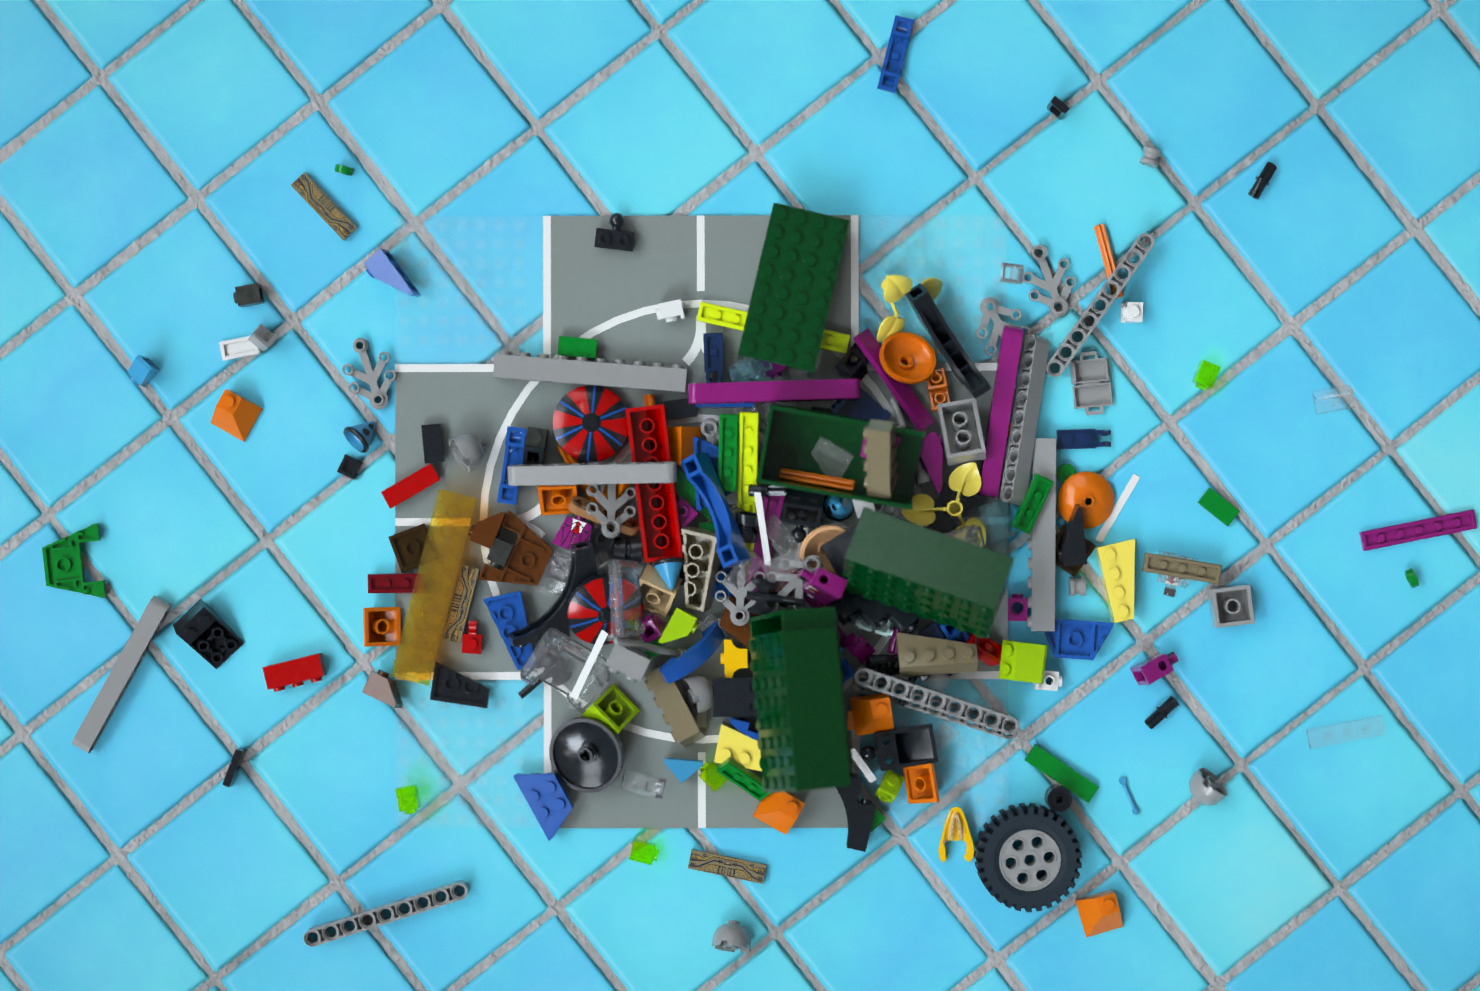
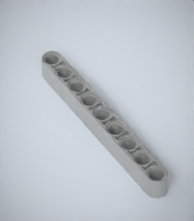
[1046,233,1154,377]
[1000,334,1049,506]
[507,461,677,486]
[72,595,172,754]
[853,667,1019,735]
[852,674,1018,739]
[304,880,470,947]

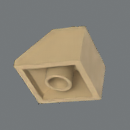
[637,564,683,618]

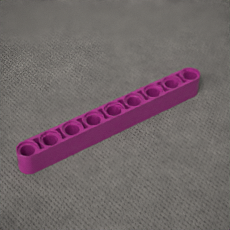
[978,326,1023,498]
[688,379,861,404]

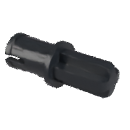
[1248,162,1277,200]
[748,484,788,498]
[1144,696,1179,729]

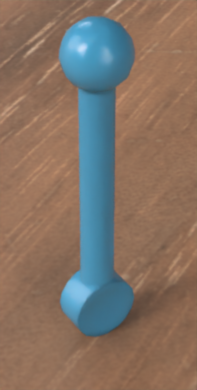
[1119,777,1139,815]

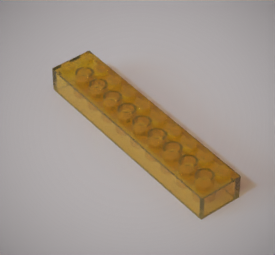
[391,489,477,686]

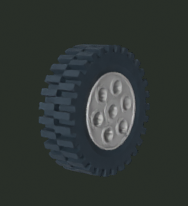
[974,803,1082,912]

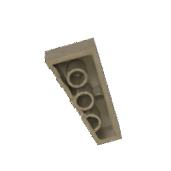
[864,419,899,499]
[681,526,720,612]
[896,632,978,677]
[644,666,705,747]

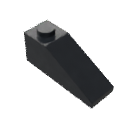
[1057,504,1087,567]

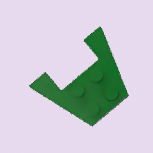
[42,523,107,598]

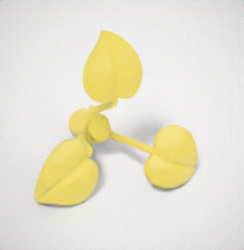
[877,275,943,342]
[901,462,986,547]

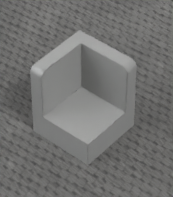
[248,324,279,351]

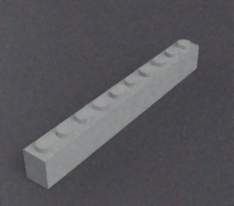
[493,351,688,393]
[1028,438,1057,631]

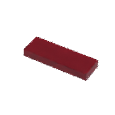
[368,573,426,593]

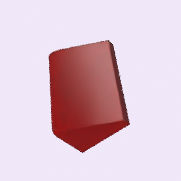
[966,633,1002,666]

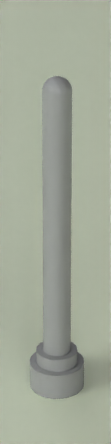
[890,397,932,486]
[613,637,689,659]

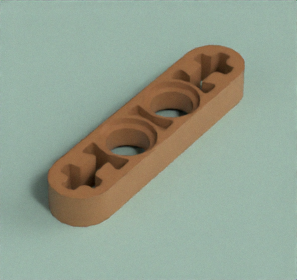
[568,496,640,536]

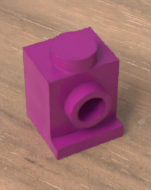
[676,498,699,527]
[636,613,665,643]
[842,632,876,664]

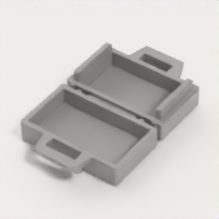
[1069,351,1113,415]

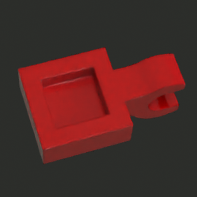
[462,620,483,654]

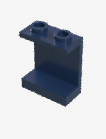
[831,387,892,421]

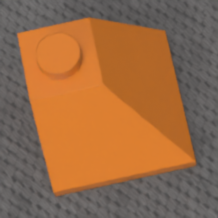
[211,389,263,442]
[850,693,894,736]
[753,792,805,835]
[1075,889,1123,938]

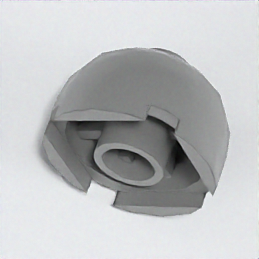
[448,433,485,473]
[682,675,713,715]
[1189,768,1228,806]
[712,920,751,953]

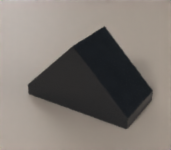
[523,446,546,464]

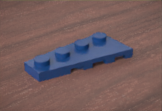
[483,591,537,670]

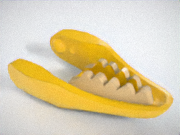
[938,807,974,862]

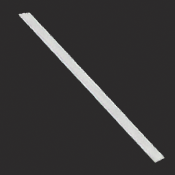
[1095,474,1140,543]
[754,492,771,565]
[570,630,608,700]

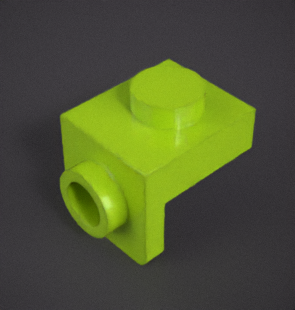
[875,770,905,803]

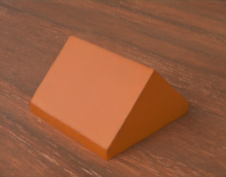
[667,426,701,466]
[537,485,579,515]
[363,607,401,647]
[903,763,940,804]

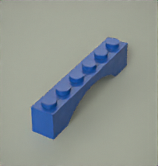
[680,453,751,568]

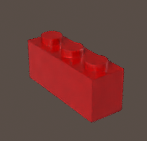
[262,653,327,692]

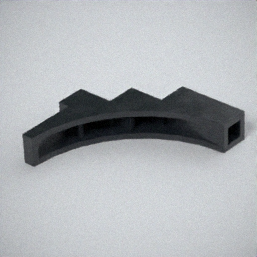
[905,282,991,399]
[508,540,598,647]
[825,590,919,634]
[835,772,876,852]

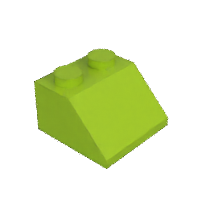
[658,607,699,644]
[999,640,1048,684]
[582,684,640,734]

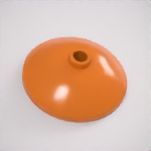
[879,332,936,384]
[1057,471,1115,529]

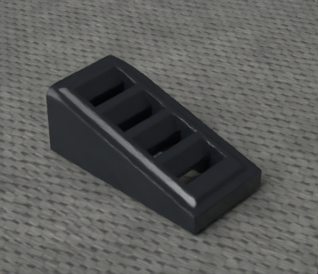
[864,655,899,676]

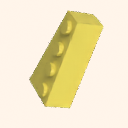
[1095,539,1135,623]
[714,723,762,771]

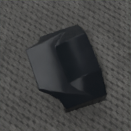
[835,342,868,381]

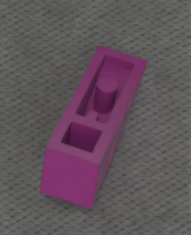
[919,431,944,494]

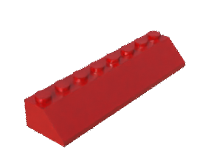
[625,404,683,563]

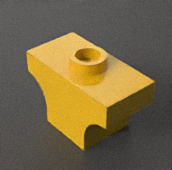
[720,639,748,678]

